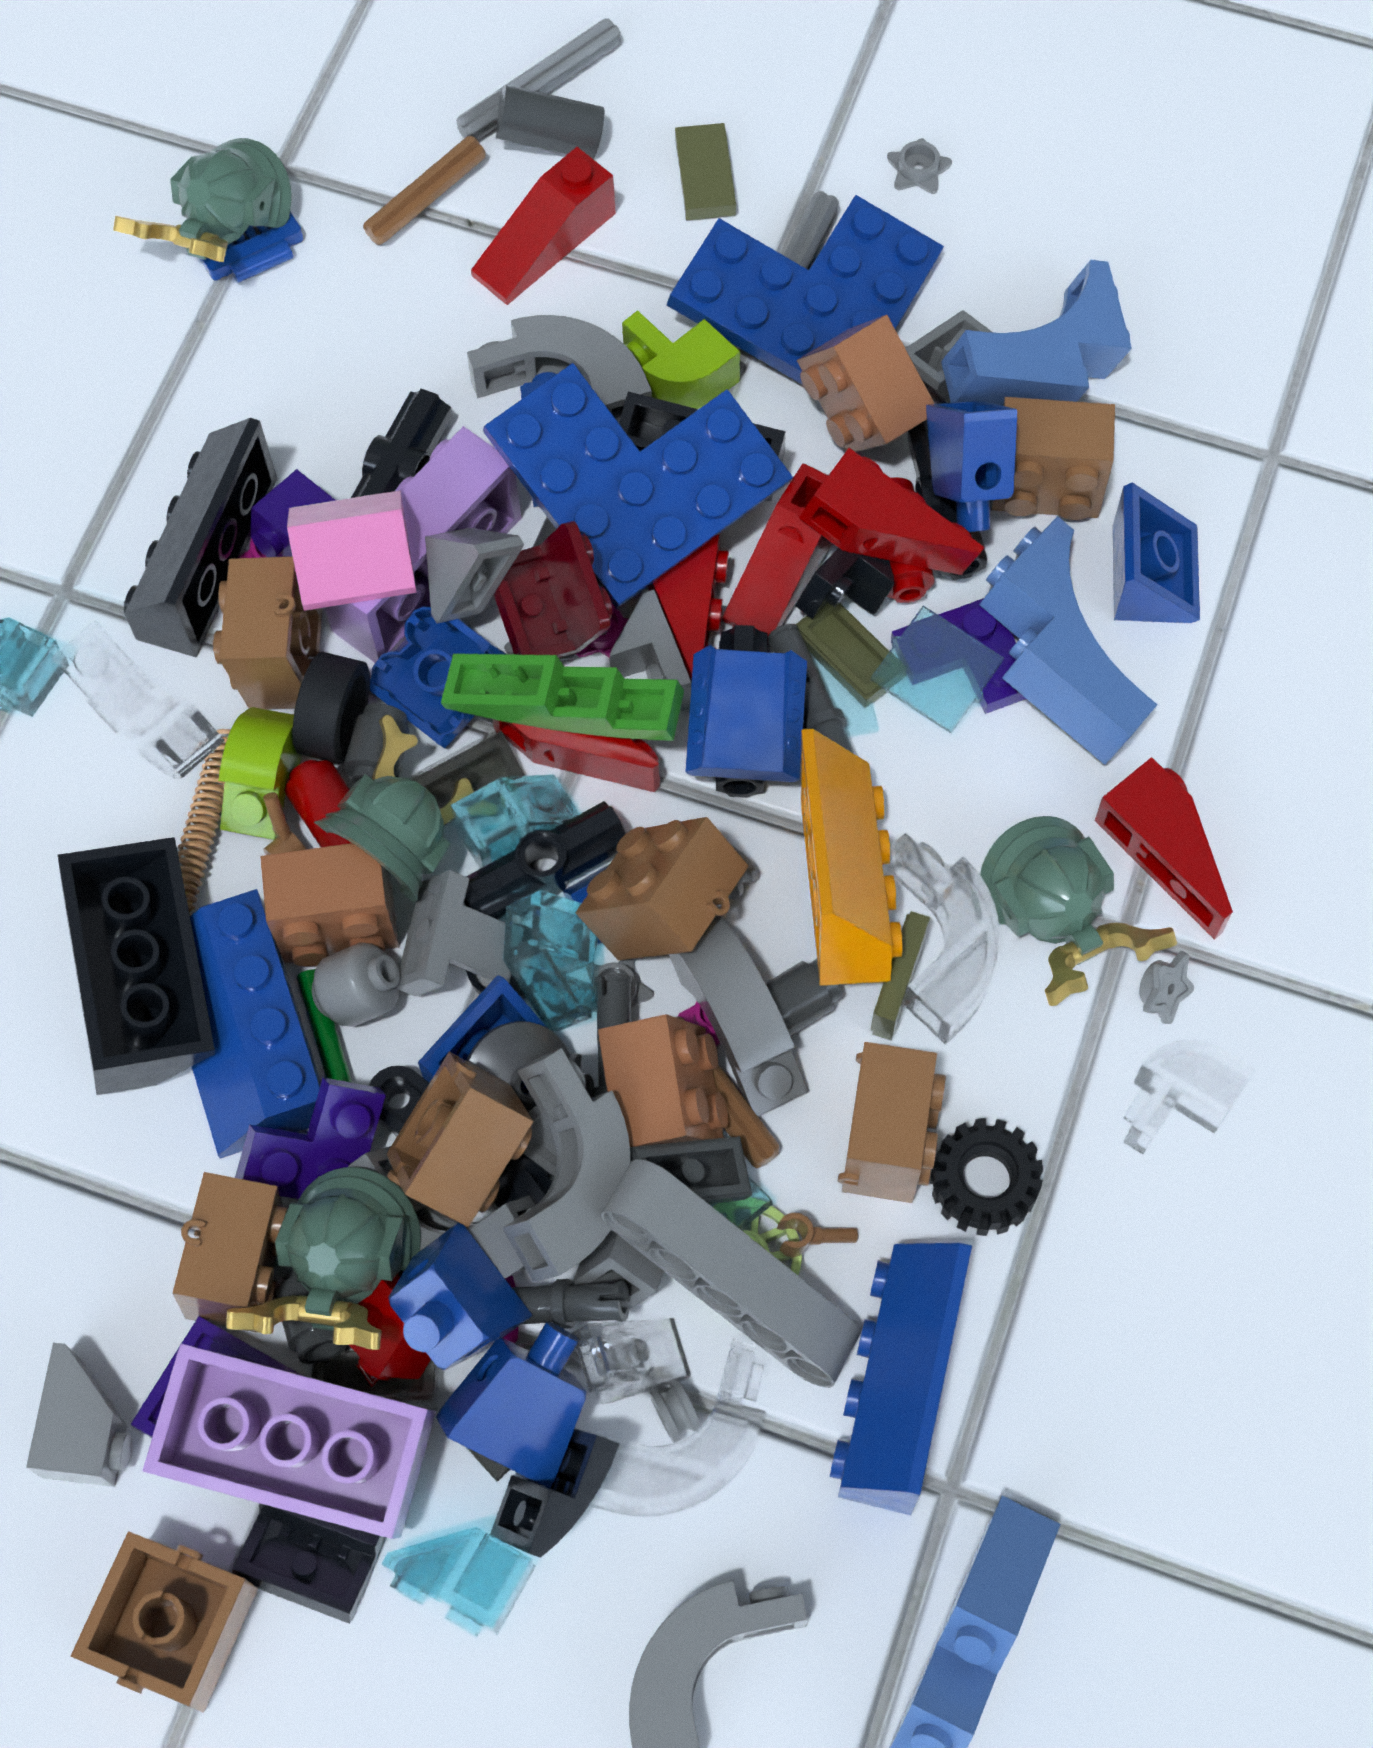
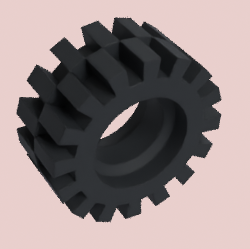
[930,1118,1043,1236]

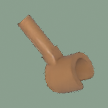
[263,792,306,855]
[777,1212,858,1258]

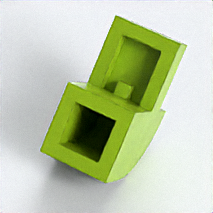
[622,310,740,409]
[218,707,301,840]

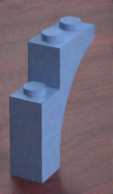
[941,259,1132,406]
[979,516,1158,765]
[889,1495,1061,1748]

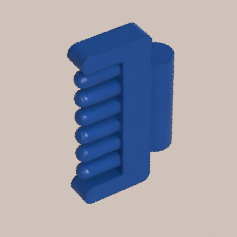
[199,211,304,283]

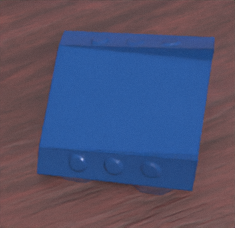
[370,607,506,748]
[685,645,807,782]

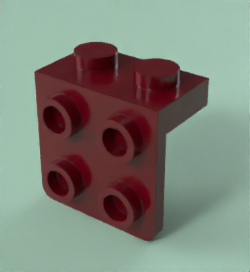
[493,521,612,658]

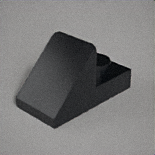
[795,548,894,619]

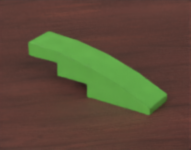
[441,653,684,741]

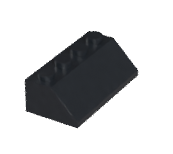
[124,418,278,657]
[57,837,215,1095]

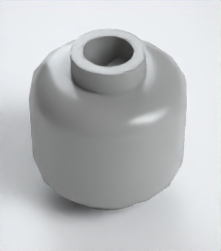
[312,942,400,1027]

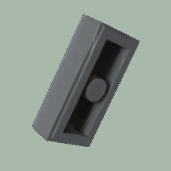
[496,84,605,159]
[630,1136,752,1204]

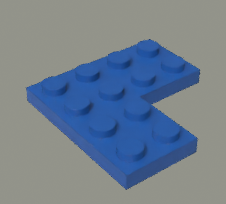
[666,194,944,385]
[483,363,793,609]

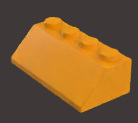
[800,729,902,986]

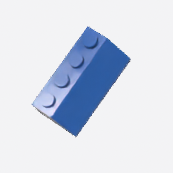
[190,889,321,1159]
[829,1243,972,1515]

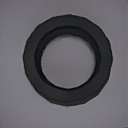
[292,651,370,764]

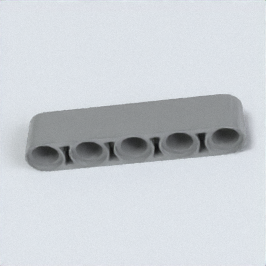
[601,1159,861,1388]

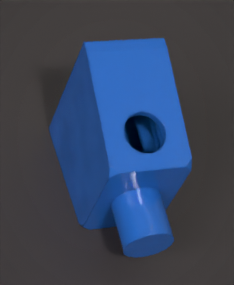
[926,400,1017,532]
[388,1222,532,1370]
[436,1321,586,1489]

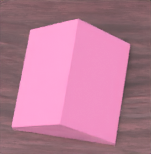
[287,490,417,611]

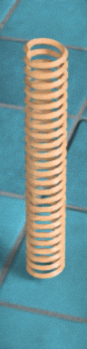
[178,729,231,916]

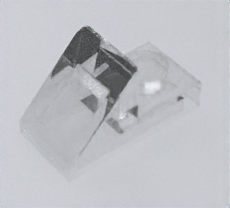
[571,1318,692,1404]

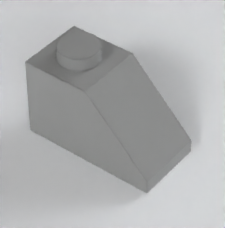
[26,1342,132,1487]

